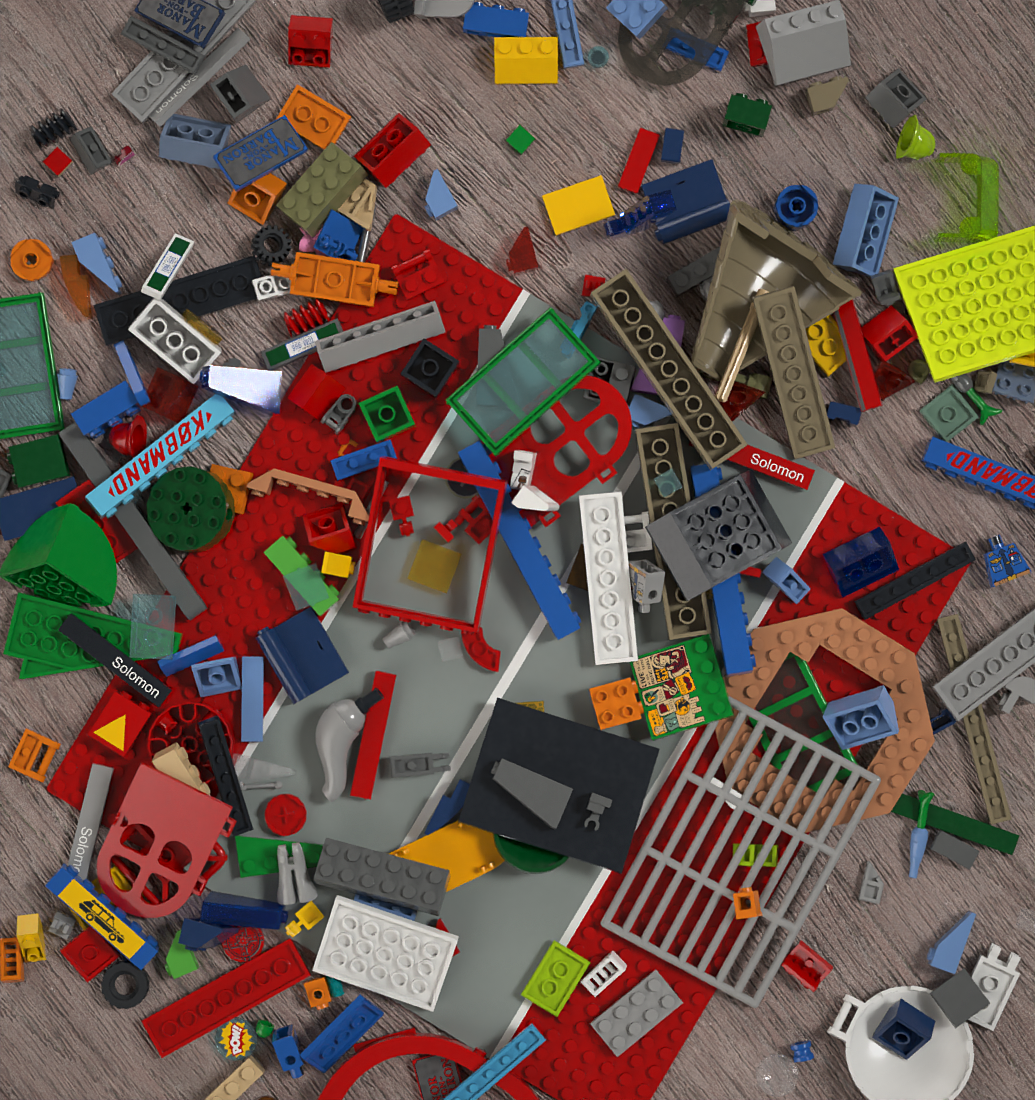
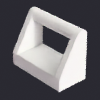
[511,485,559,511]

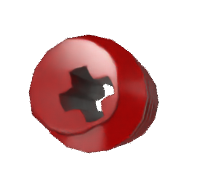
[284,298,330,337]

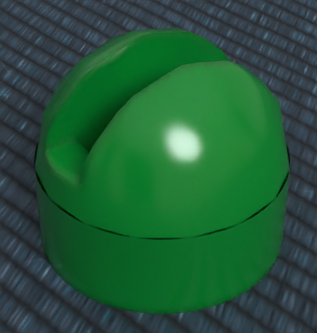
[256,1020,274,1038]

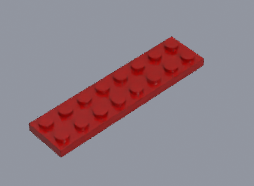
[141,938,311,1058]

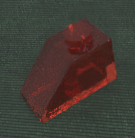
[506,226,539,276]

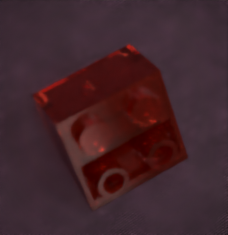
[141,367,199,423]

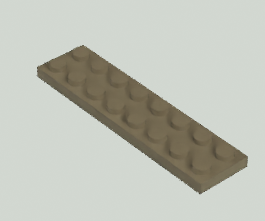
[752,286,835,459]

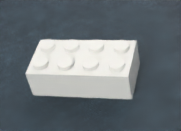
[128,298,222,384]

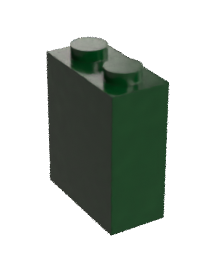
[7,434,71,489]

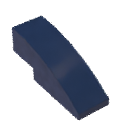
[424,779,470,835]

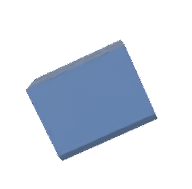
[191,657,242,697]

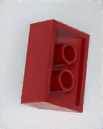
[354,113,431,188]

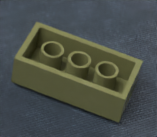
[276,142,368,238]

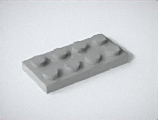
[590,969,683,1057]

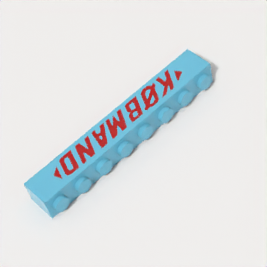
[85,392,234,519]

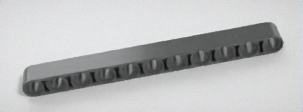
[59,422,207,621]

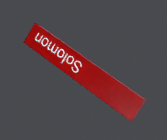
[689,441,815,490]

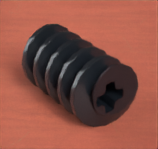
[30,108,78,151]

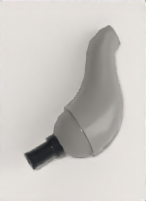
[315,687,384,802]

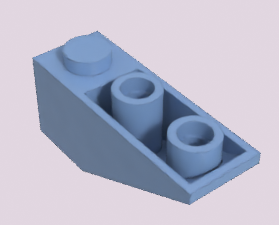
[71,233,123,295]

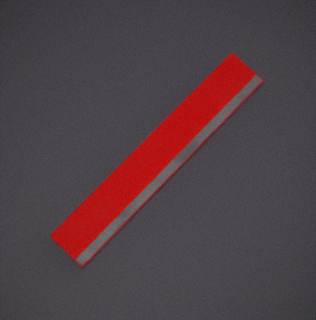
[834,299,883,412]

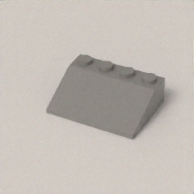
[756,0,851,86]

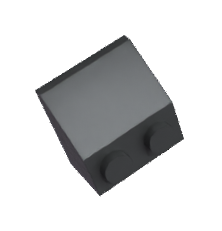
[865,68,927,128]

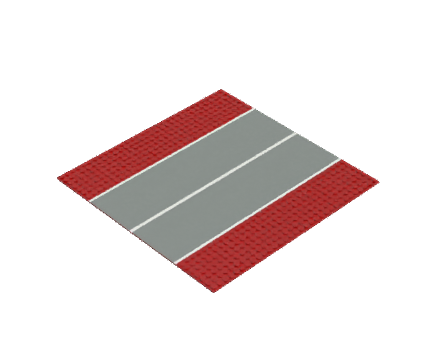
[47,214,970,1100]

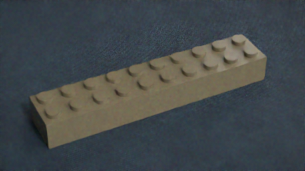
[590,269,748,470]
[635,423,712,640]

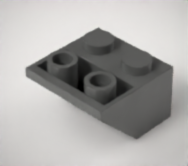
[210,65,271,123]
[583,357,636,403]

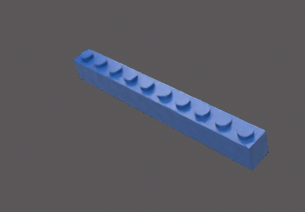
[457,441,581,640]
[690,464,756,677]

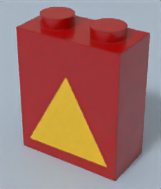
[88,690,154,757]

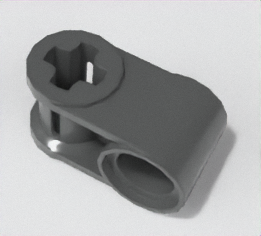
[320,394,358,435]

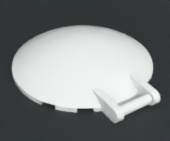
[827,986,974,1100]

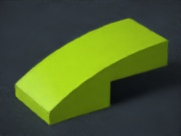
[733,844,778,867]

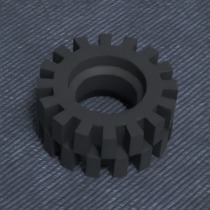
[251,225,292,266]

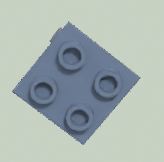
[993,360,1035,404]

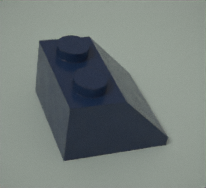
[178,917,239,951]
[872,999,936,1060]

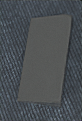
[70,126,112,175]

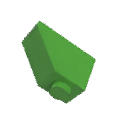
[165,929,200,979]

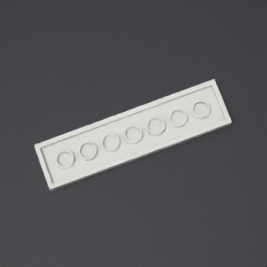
[579,491,638,665]

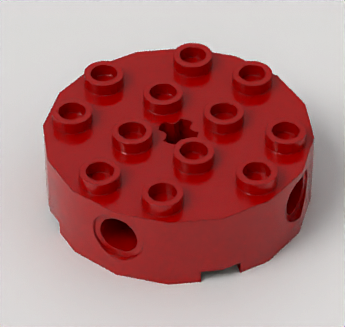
[148,701,235,783]

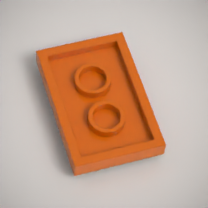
[276,84,352,150]

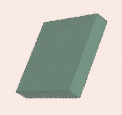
[919,384,979,442]

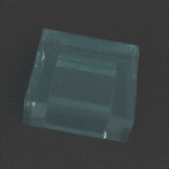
[653,468,683,498]

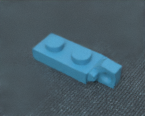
[560,301,598,359]

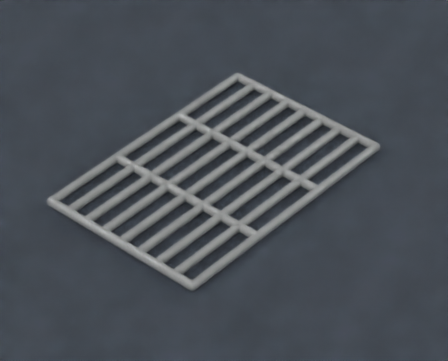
[601,696,881,1008]

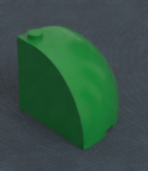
[0,503,117,607]

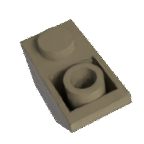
[805,76,849,116]

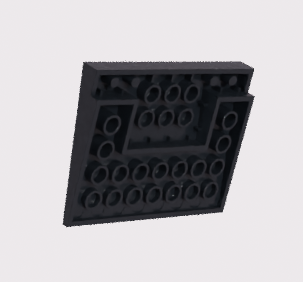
[458,697,660,874]

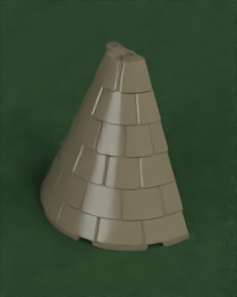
[691,199,863,382]

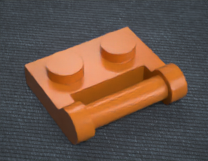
[8,728,61,783]

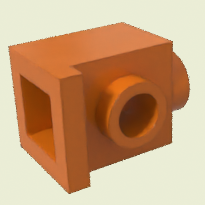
[733,887,763,919]
[304,975,332,1010]

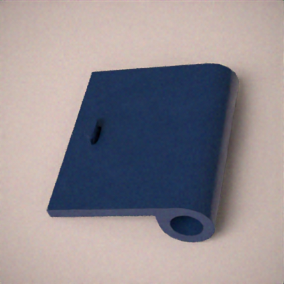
[641,159,730,245]
[255,607,349,705]

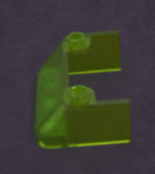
[934,153,999,243]

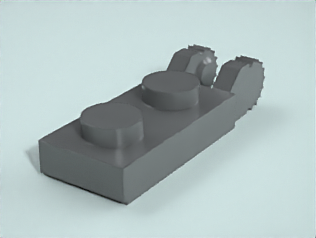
[390,753,451,778]

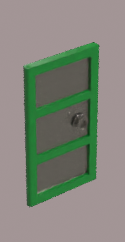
[749,652,858,792]

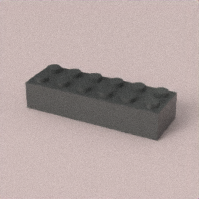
[314,838,450,916]

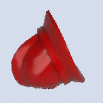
[109,415,147,458]

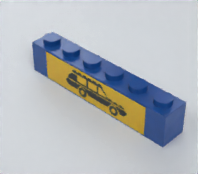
[45,863,159,970]

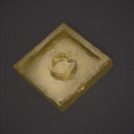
[407,539,462,594]

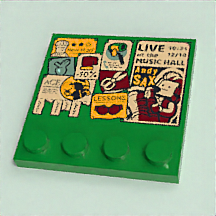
[630,634,734,741]

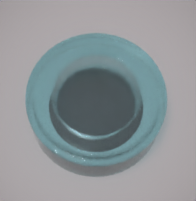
[588,46,609,68]

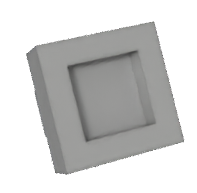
[48,911,77,940]

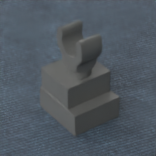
[584,793,612,830]

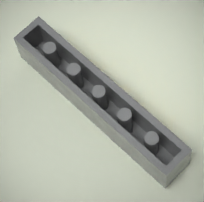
[315,301,446,373]

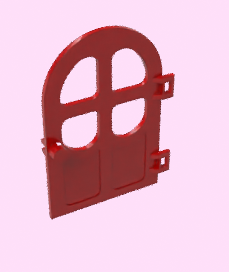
[481,375,632,527]
[97,762,237,918]

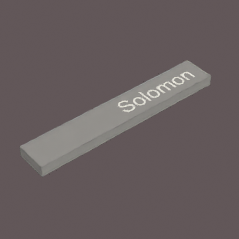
[149,28,250,127]
[68,763,114,880]

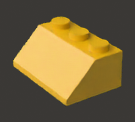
[494,37,558,84]

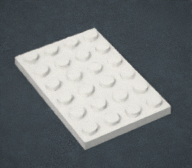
[312,895,459,1012]

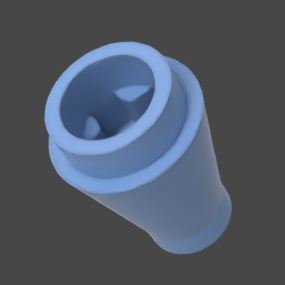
[57,368,78,399]

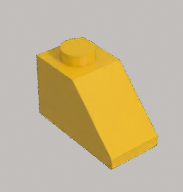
[321,552,356,578]

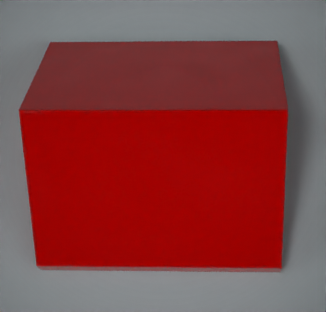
[287,364,346,421]

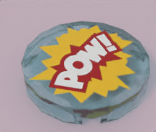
[215,1017,258,1061]

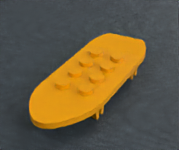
[388,820,505,892]

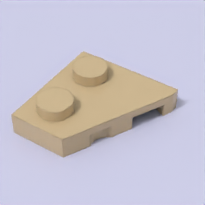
[337,179,377,232]

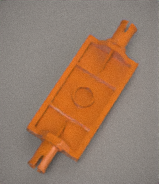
[271,252,398,307]

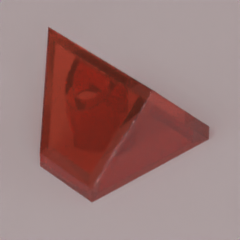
[874,360,916,401]
[720,381,766,422]

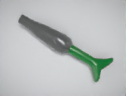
[950,373,1002,425]

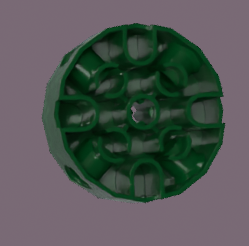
[147,466,235,552]

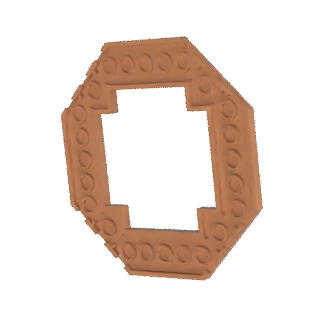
[715,608,935,833]

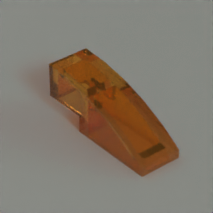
[60,255,92,320]

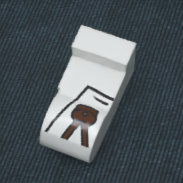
[510,450,537,490]

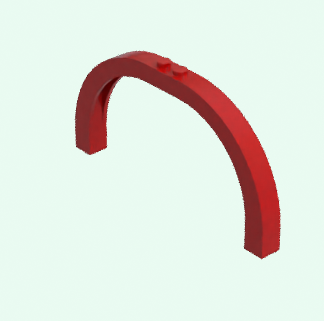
[316,1033,540,1100]

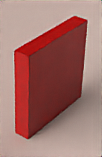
[60,925,120,983]

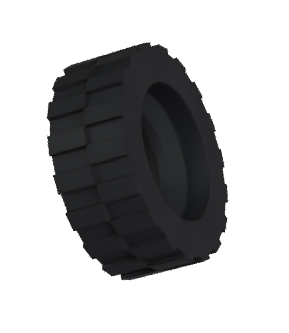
[101,960,150,1009]

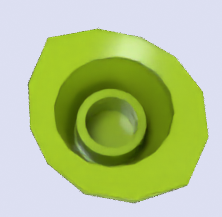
[896,115,935,160]

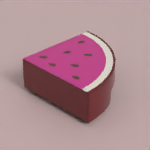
[114,145,135,166]

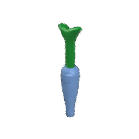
[909,790,934,878]

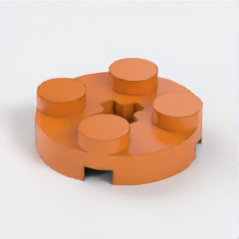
[10,239,54,282]

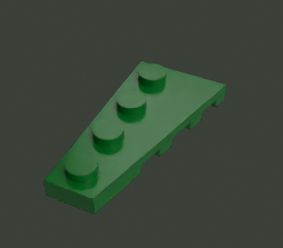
[235,835,323,878]

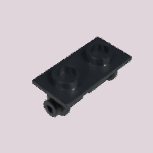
[15,175,60,209]

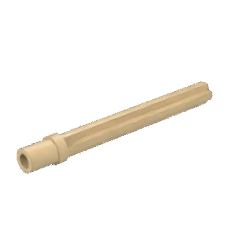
[715,289,769,403]

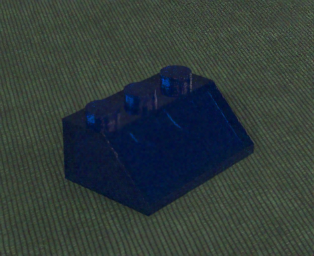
[823,527,899,598]

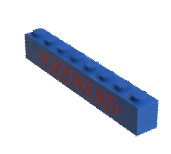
[921,437,1035,509]

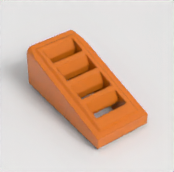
[0,937,24,983]

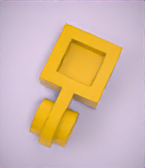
[284,901,325,938]

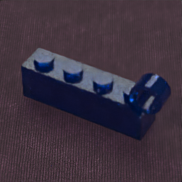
[603,189,677,237]

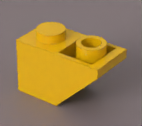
[16,913,46,963]

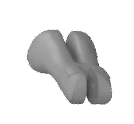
[277,842,318,905]

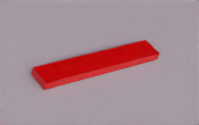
[350,671,397,800]

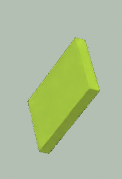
[521,940,590,1017]

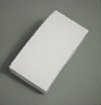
[252,275,291,301]

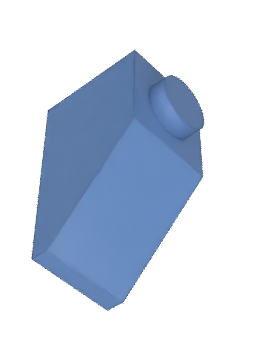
[424,169,458,221]
[629,394,672,429]
[762,557,811,604]

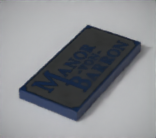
[134,0,226,49]

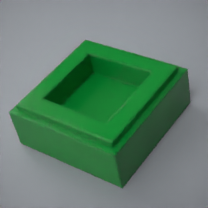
[506,125,535,155]

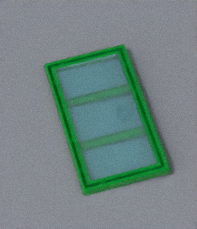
[0,292,65,440]
[446,307,601,456]

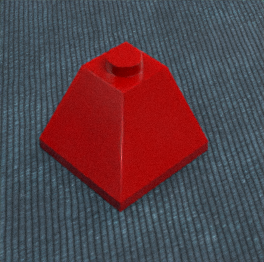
[302,503,356,554]

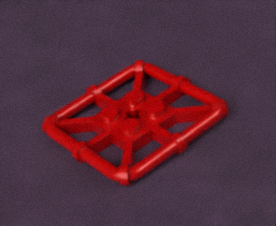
[111,823,228,904]

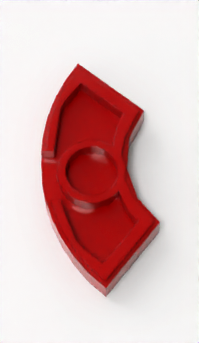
[461,627,501,672]

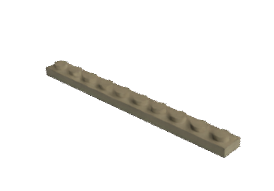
[936,614,1012,825]

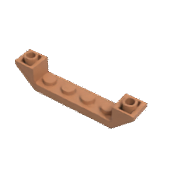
[247,469,369,526]

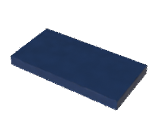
[0,477,77,541]

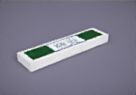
[141,233,194,300]

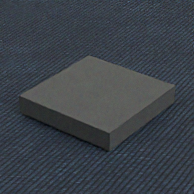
[930,968,990,1029]

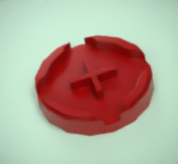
[265,794,307,836]

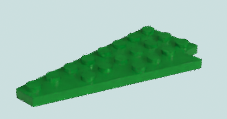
[3,592,183,679]

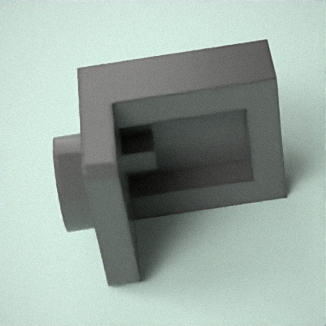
[870,270,901,305]

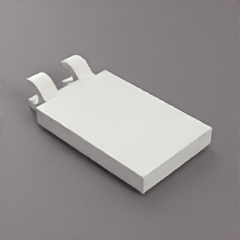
[968,943,1021,1031]

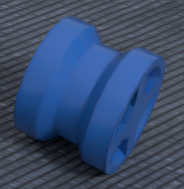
[790,1040,814,1063]

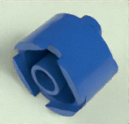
[774,185,818,231]

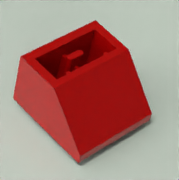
[288,15,333,68]
[861,305,918,364]

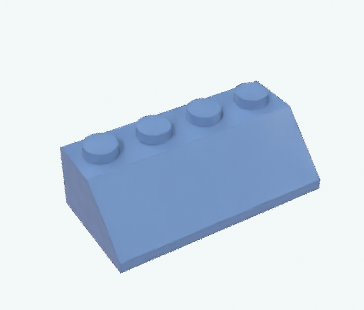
[833,184,899,277]

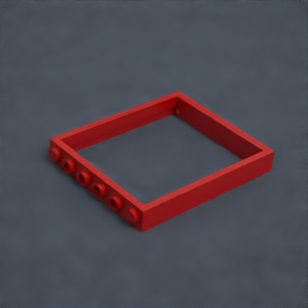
[353,456,508,635]

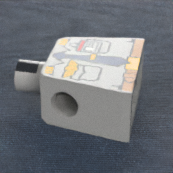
[628,559,665,613]

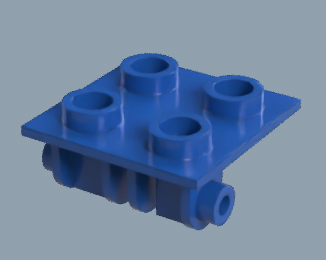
[313,209,363,261]

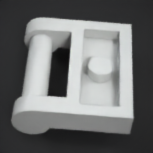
[624,511,652,552]

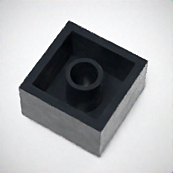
[401,338,460,399]

